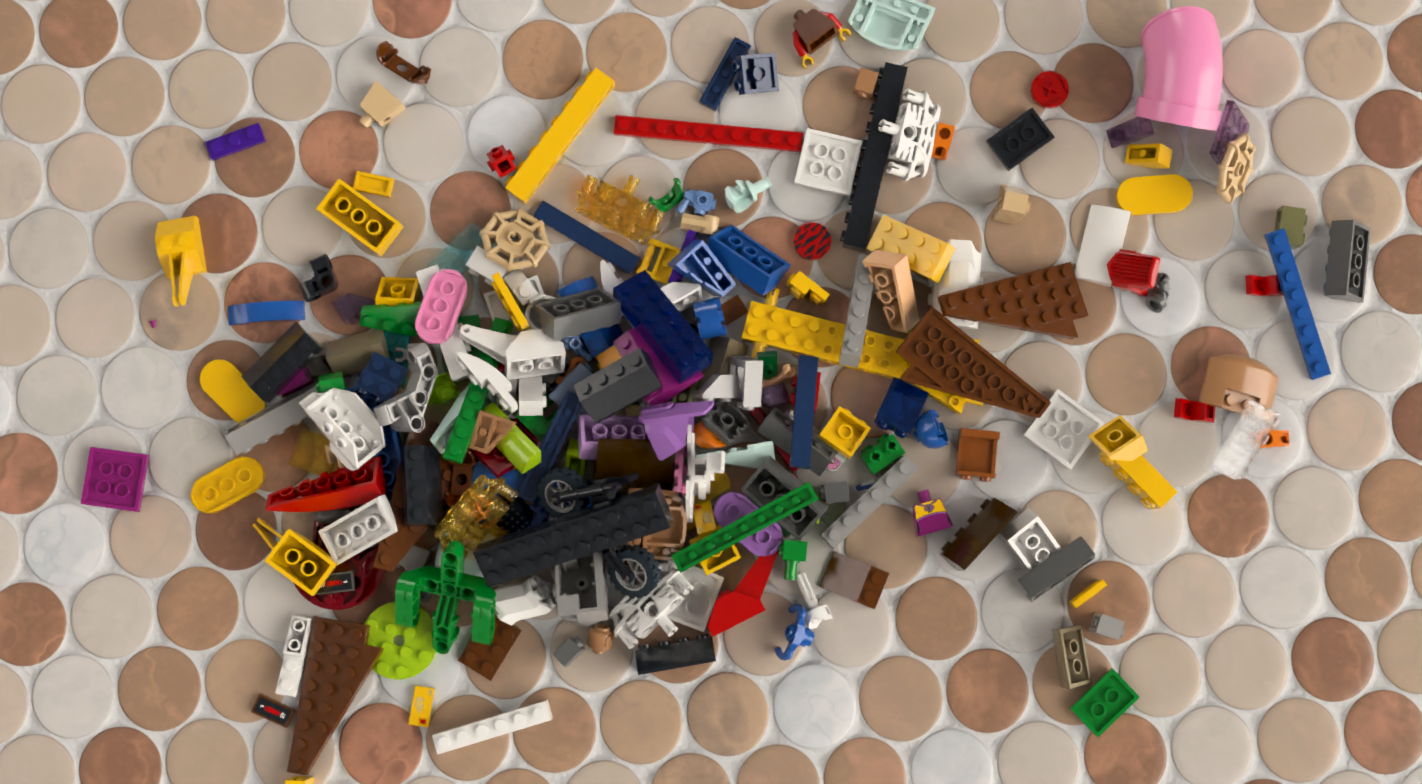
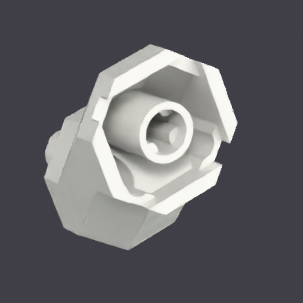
[494,575,557,625]

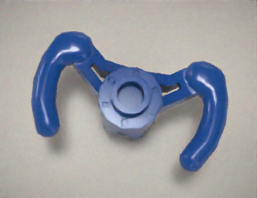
[775,604,814,661]

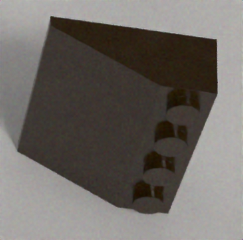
[592,439,676,495]
[940,498,1018,571]

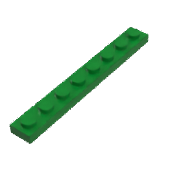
[443,317,513,465]
[671,482,819,573]

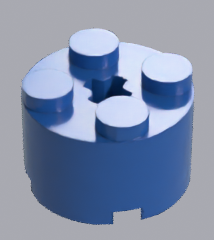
[693,297,727,340]

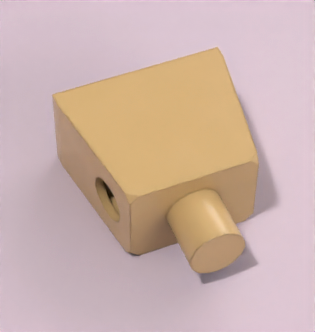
[359,80,406,128]

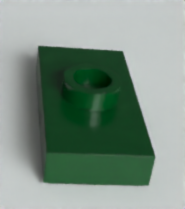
[757,351,777,381]

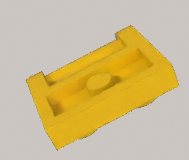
[636,238,681,285]

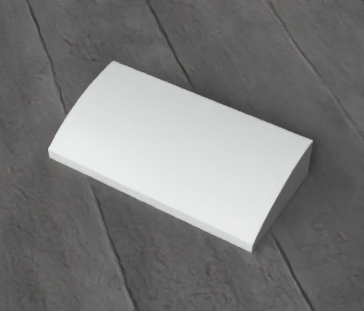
[1074,205,1131,287]
[318,494,397,565]

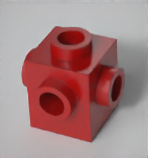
[486,145,517,178]

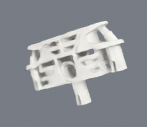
[878,88,941,182]
[609,563,693,649]

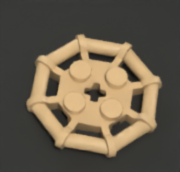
[1216,133,1256,204]
[479,208,551,272]

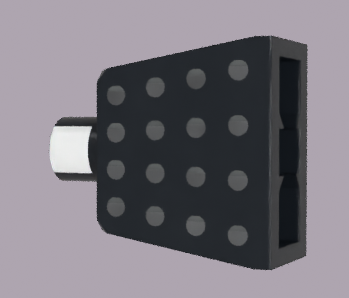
[488,491,535,534]

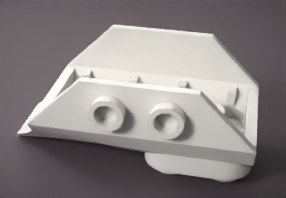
[927,239,983,329]
[299,388,385,470]

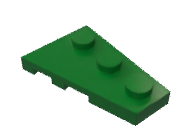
[359,301,422,337]

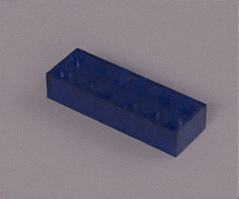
[613,270,713,384]

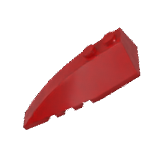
[265,456,386,512]

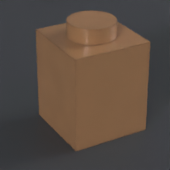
[853,68,879,99]

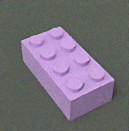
[577,415,649,460]

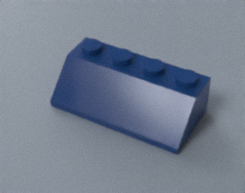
[707,225,791,296]
[558,276,623,361]

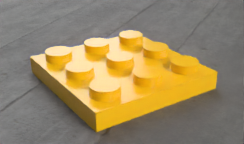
[491,272,531,333]

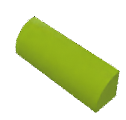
[483,402,541,474]

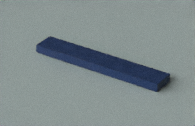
[533,201,640,275]
[789,355,818,470]
[516,390,582,504]

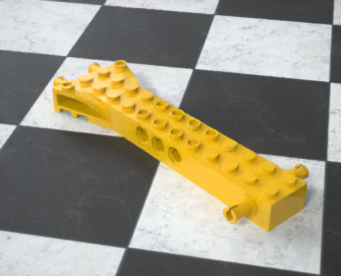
[741,288,984,416]

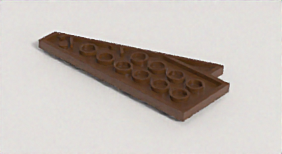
[937,262,1089,339]
[895,306,1051,418]
[372,420,479,572]
[287,616,384,775]

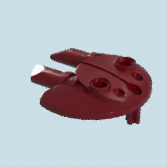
[293,520,385,610]

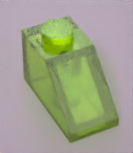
[427,371,459,404]

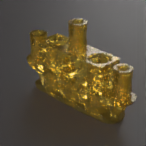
[576,175,666,245]
[434,475,518,558]

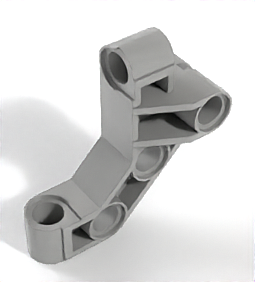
[374,342,437,433]

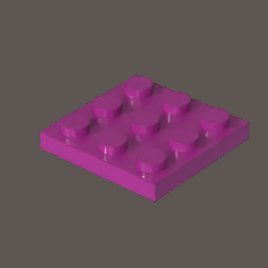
[80,447,150,512]

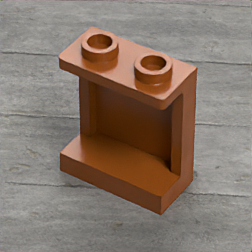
[955,428,1000,482]

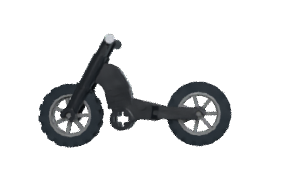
[537,467,661,599]

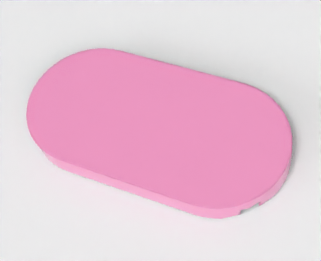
[415,269,468,344]

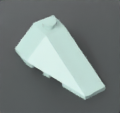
[430,384,497,454]
[696,441,775,469]

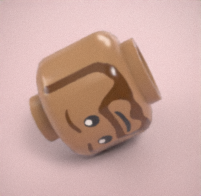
[587,624,614,654]

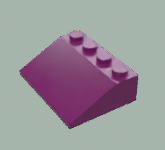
[613,314,704,405]

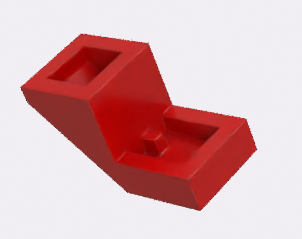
[1245,275,1283,296]
[1174,398,1215,423]

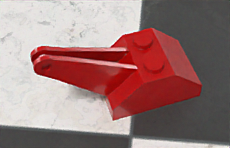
[708,550,779,637]

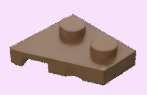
[469,410,516,454]

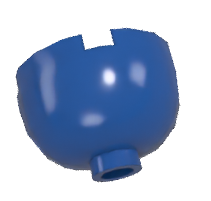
[913,409,949,449]

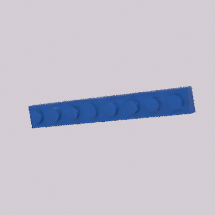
[1264,228,1331,380]

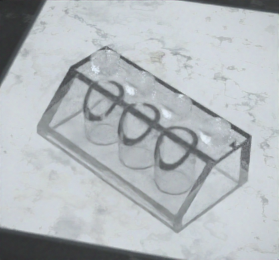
[1210,400,1280,480]

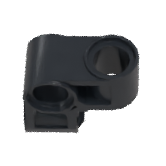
[299,254,338,302]

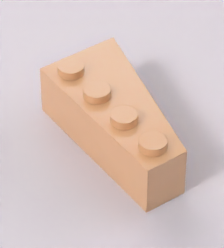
[862,250,920,333]

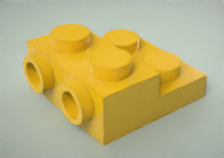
[786,271,830,306]
[818,406,871,460]

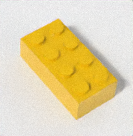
[316,179,404,257]
[866,214,955,283]
[1098,451,1177,509]

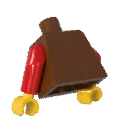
[792,9,851,69]

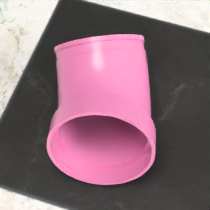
[1134,6,1223,130]

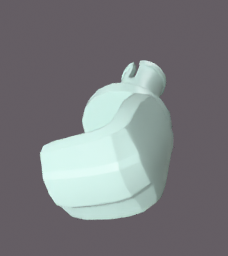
[724,176,772,213]

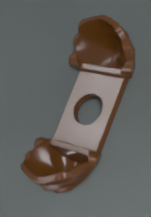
[376,41,431,85]
[445,449,476,510]

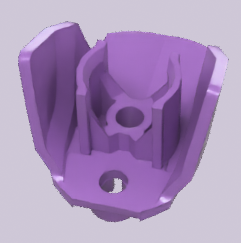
[638,401,715,461]

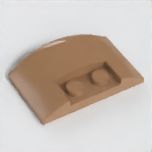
[1199,354,1279,422]
[627,488,687,561]

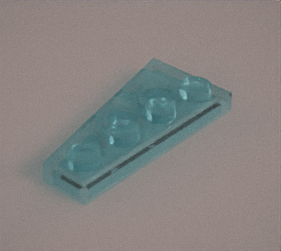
[416,222,483,279]

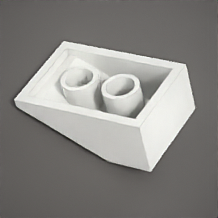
[999,508,1062,571]

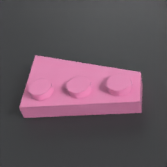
[674,445,687,500]

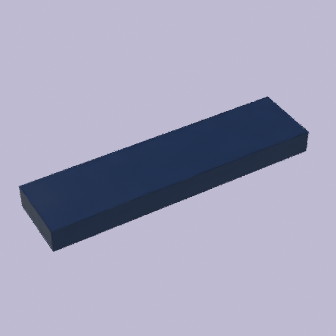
[699,37,751,112]

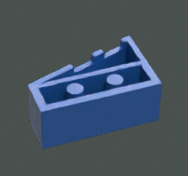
[667,240,736,297]

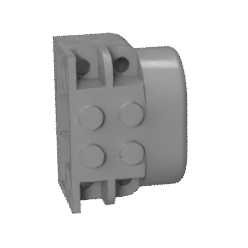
[551,551,609,627]

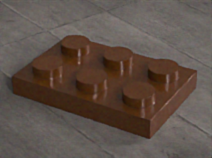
[458,614,522,681]

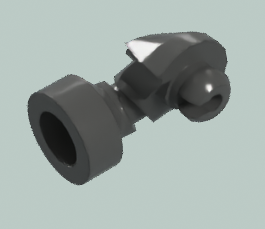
[1146,273,1170,313]

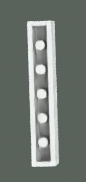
[416,264,472,382]
[432,699,553,755]

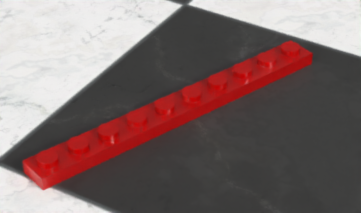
[614,115,803,153]

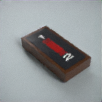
[251,694,296,728]

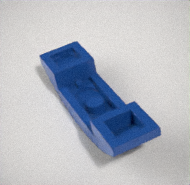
[228,301,305,326]

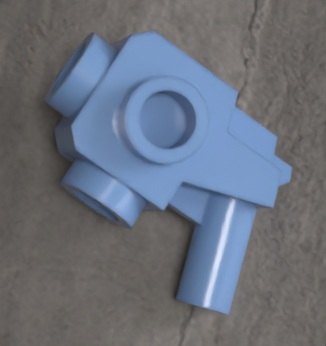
[676,189,717,216]
[561,335,592,361]

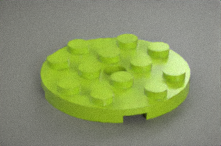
[364,602,437,680]

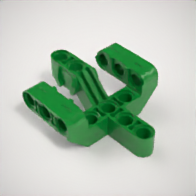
[395,540,496,654]

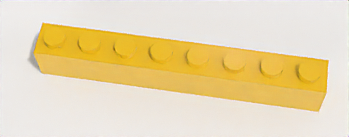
[505,68,615,205]

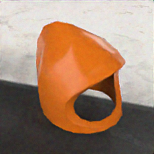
[692,421,727,449]

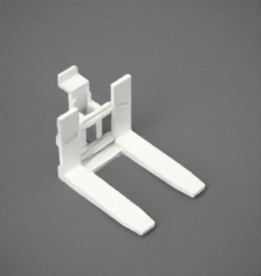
[675,424,725,523]

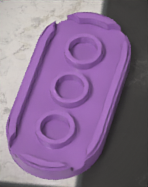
[714,492,783,556]

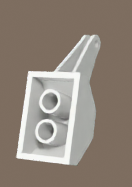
[460,324,566,380]

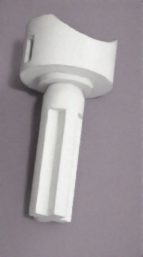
[796,573,833,629]

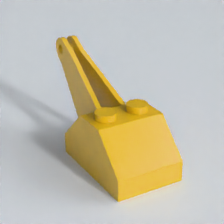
[155,216,207,307]
[252,517,338,596]

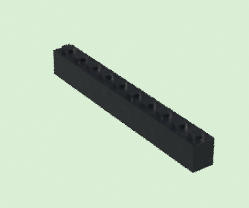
[840,62,908,252]

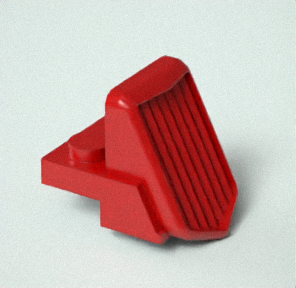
[1107,249,1160,297]

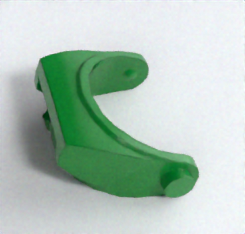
[648,178,683,214]

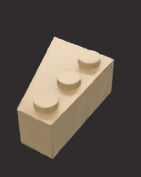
[993,184,1031,225]

